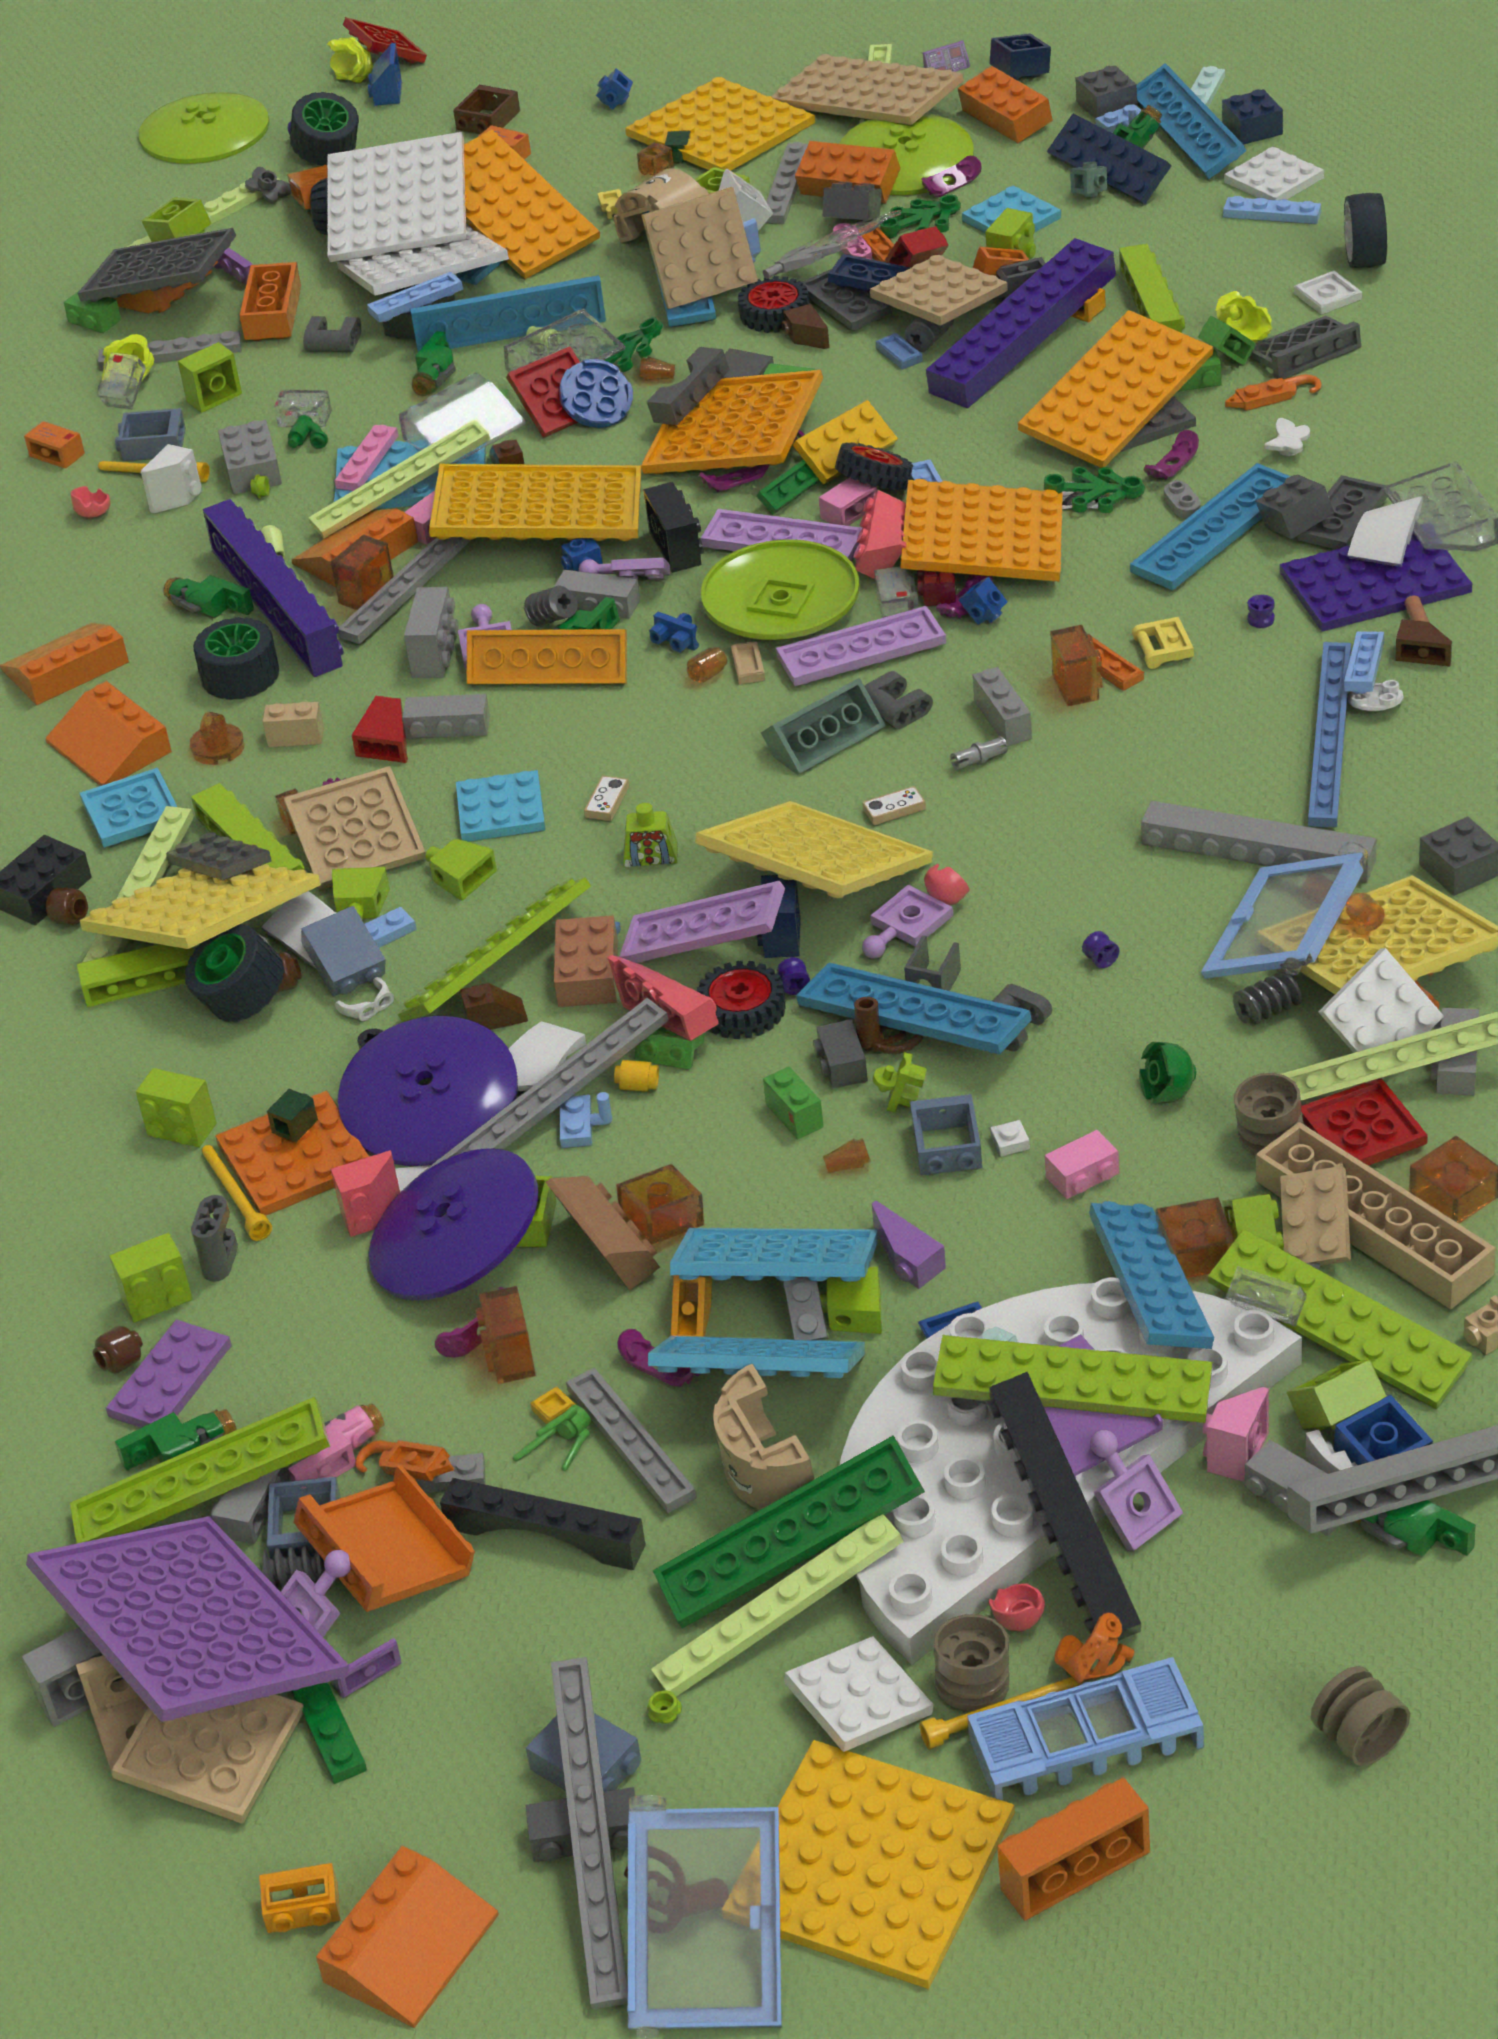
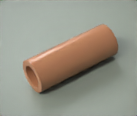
[1405,595,1429,622]

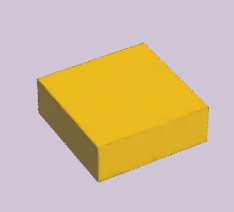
[530,1386,576,1424]

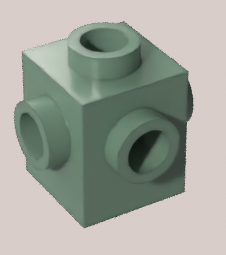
[1070,162,1107,197]

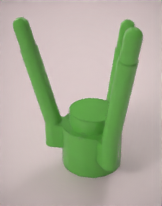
[513,1405,591,1471]

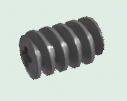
[905,316,954,353]
[524,585,578,627]
[1233,971,1302,1024]
[263,1546,331,1589]

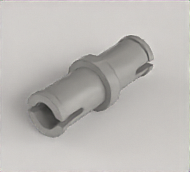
[950,736,1008,770]

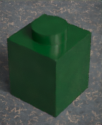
[665,131,691,163]
[267,1089,318,1142]

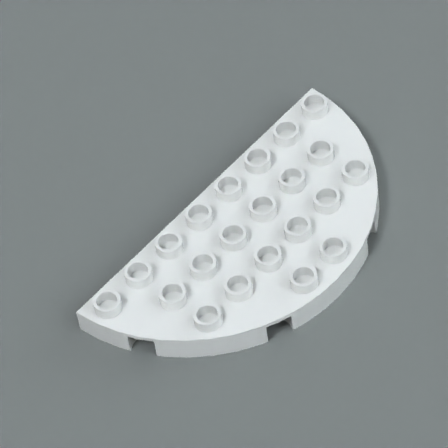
[840,1277,1302,1665]

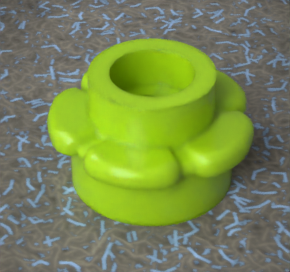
[251,474,270,499]
[647,1690,682,1724]

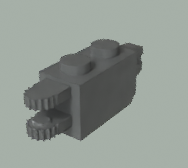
[991,257,1046,301]

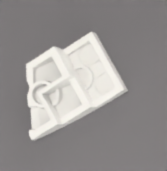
[1348,497,1423,567]
[261,891,336,968]
[509,1021,586,1091]

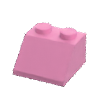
[1203,1387,1269,1482]

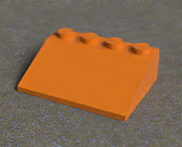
[110,261,218,314]
[292,508,418,591]
[0,623,129,705]
[45,681,172,786]
[316,1846,499,2028]

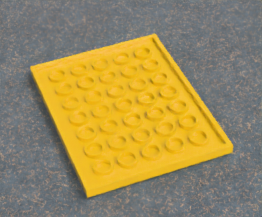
[429,464,641,541]

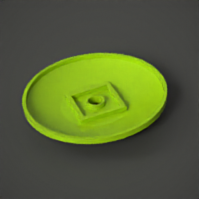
[139,92,269,164]
[839,113,974,196]
[701,539,859,640]

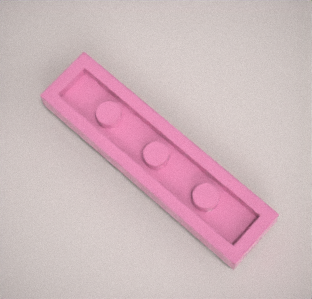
[334,425,398,491]

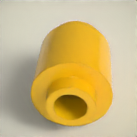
[614,1060,659,1092]

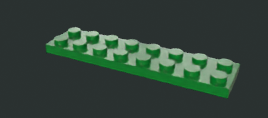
[652,1435,925,1629]

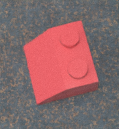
[331,1150,400,1237]

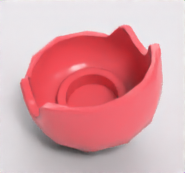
[70,486,111,518]
[924,864,970,905]
[988,1584,1045,1632]

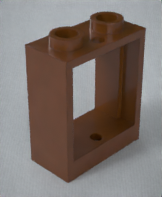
[453,84,520,134]

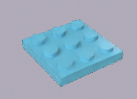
[962,186,1061,233]
[79,768,177,847]
[456,770,546,842]

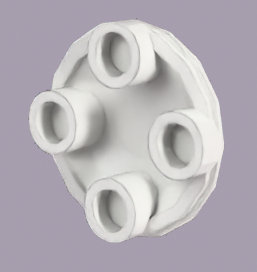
[1347,680,1404,711]

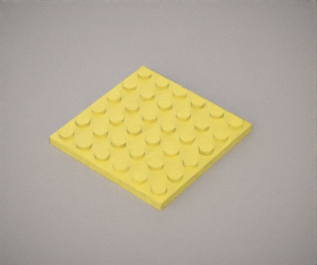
[695,801,933,898]
[80,864,321,949]
[1258,875,1498,994]

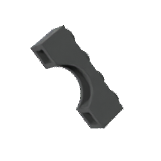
[647,347,730,425]

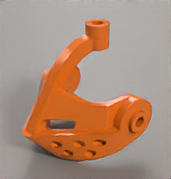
[1055,1612,1134,1684]

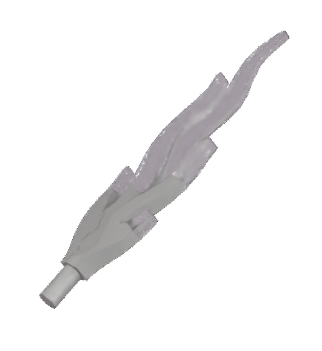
[763,210,901,279]

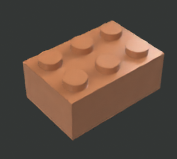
[554,915,618,1007]

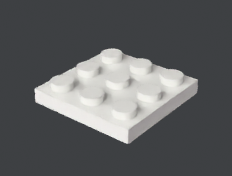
[1224,147,1324,200]
[1319,948,1444,1079]
[784,1636,934,1752]

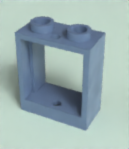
[115,408,186,461]
[910,1094,982,1175]
[267,1477,341,1559]

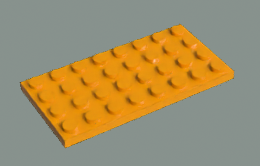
[464,130,600,279]
[1018,310,1213,468]

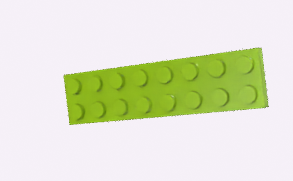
[397,877,591,1022]
[1208,1229,1472,1409]
[933,1335,1212,1423]
[70,1396,331,1544]

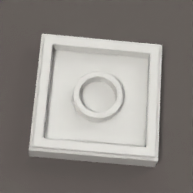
[1294,271,1362,315]

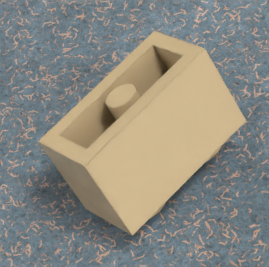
[263,702,324,747]

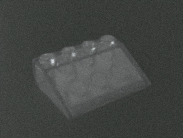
[503,308,625,372]
[398,372,526,464]
[1383,461,1498,552]

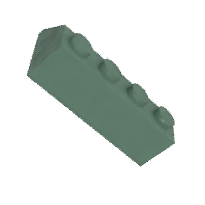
[761,678,886,775]

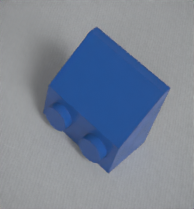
[368,43,402,106]
[1334,1395,1433,1465]

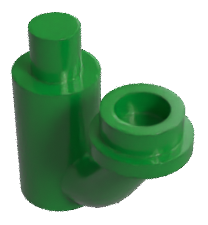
[288,415,328,449]

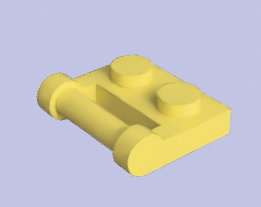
[1132,617,1194,669]

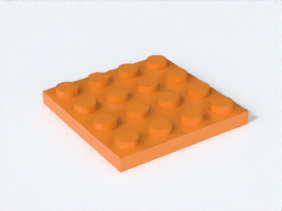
[215,1090,369,1215]

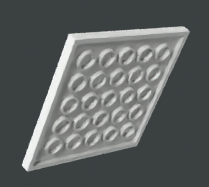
[328,132,466,262]
[337,224,509,296]

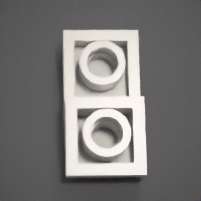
[1306,1429,1357,1474]

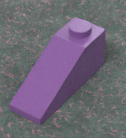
[872,1201,946,1289]

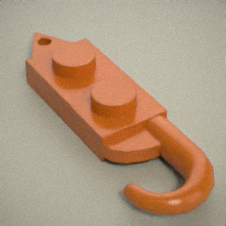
[1225,374,1322,411]
[355,1440,454,1482]

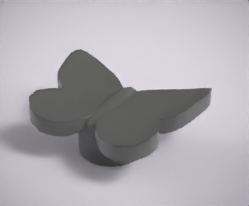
[245,167,291,203]

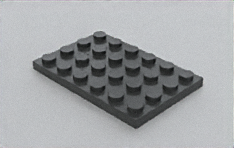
[77,228,236,302]

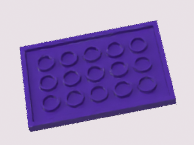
[1280,526,1473,632]

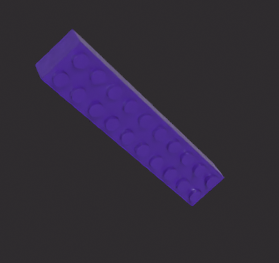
[926,238,1116,408]
[203,499,344,677]

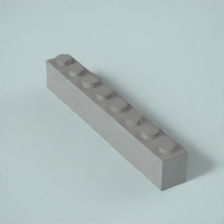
[1141,801,1377,883]
[1287,1425,1498,1534]

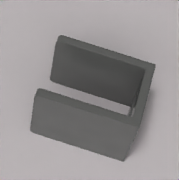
[904,936,961,991]

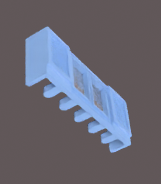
[967,1657,1204,1801]

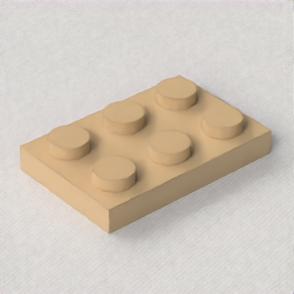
[1280,1166,1351,1266]

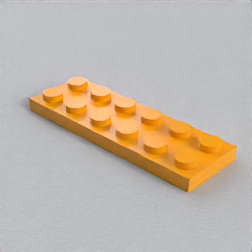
[467,629,627,684]

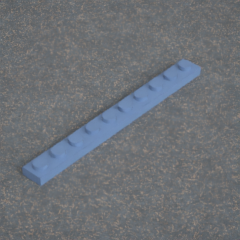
[1308,642,1351,828]

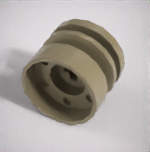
[1234,1073,1303,1155]
[934,1614,1009,1711]
[1311,1666,1411,1766]

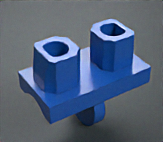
[649,612,699,653]

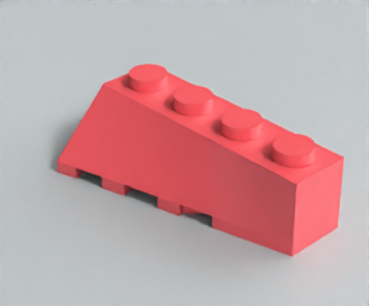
[853,490,906,583]
[607,955,719,1041]

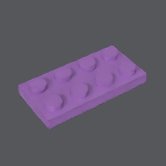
[106,1319,232,1428]

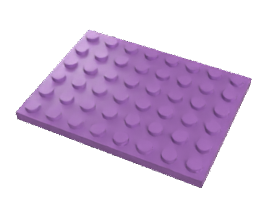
[26,1516,349,1722]

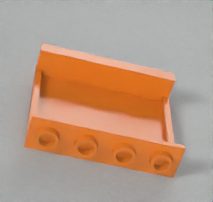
[287,165,328,210]
[293,1464,475,1612]

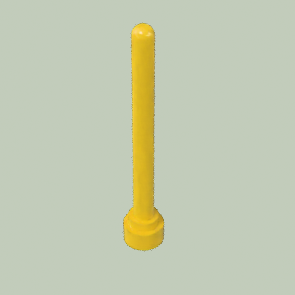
[98,461,210,482]
[202,1145,272,1241]
[919,1677,1083,1750]

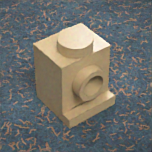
[1464,1295,1498,1355]

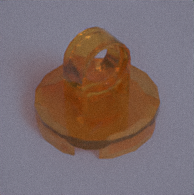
[190,712,245,765]

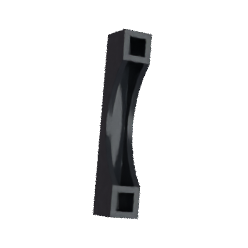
[440,1478,646,1571]

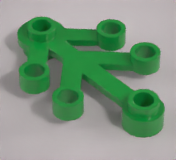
[880,194,961,238]
[597,317,663,372]
[1044,467,1145,513]

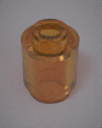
[687,647,727,683]
[1346,893,1385,931]

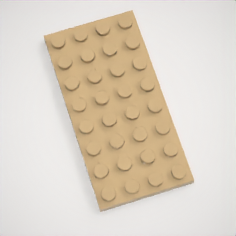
[771,54,964,125]

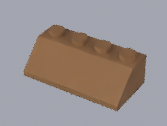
[546,1176,660,1290]

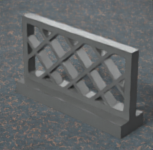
[1249,315,1362,379]

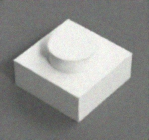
[990,1120,1030,1157]

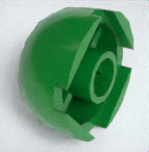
[1139,1042,1196,1103]

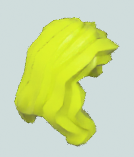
[327,37,373,83]
[1215,291,1272,343]
[102,334,154,392]

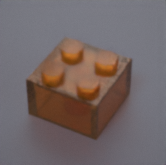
[330,535,394,610]
[1050,624,1103,706]
[1409,1135,1498,1224]
[616,1164,704,1245]
[1156,1197,1235,1278]
[475,1286,536,1384]

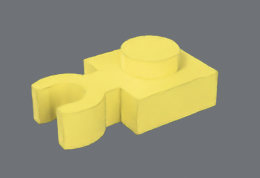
[597,189,622,220]

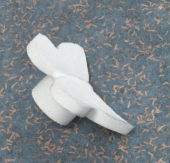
[1264,418,1310,456]

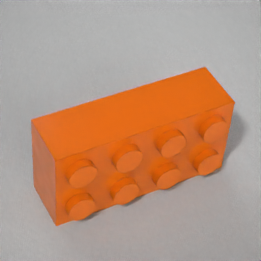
[957,66,1053,143]
[795,141,900,204]
[239,262,301,341]
[997,1777,1150,1921]

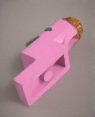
[288,1403,384,1488]

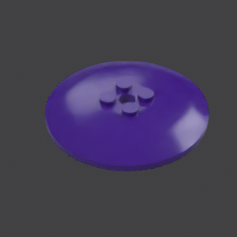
[338,1016,518,1166]
[369,1148,538,1300]

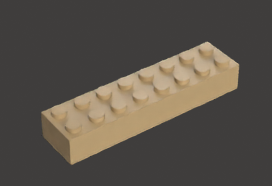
[1256,1122,1496,1310]

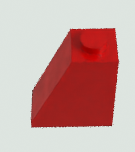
[885,226,949,268]
[351,695,408,763]

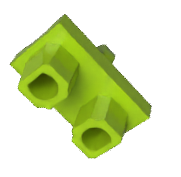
[873,1052,927,1113]

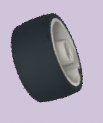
[1344,193,1387,267]

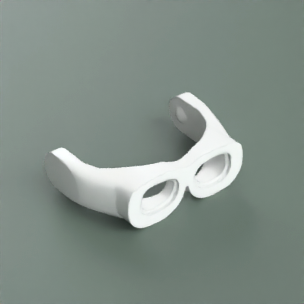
[335,977,394,1021]

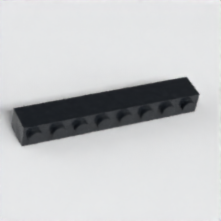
[986,1371,1141,1641]

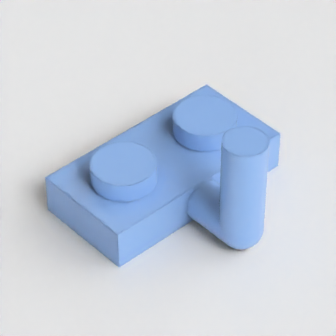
[1095,104,1146,133]
[560,1092,612,1148]

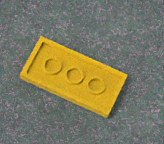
[793,400,898,484]

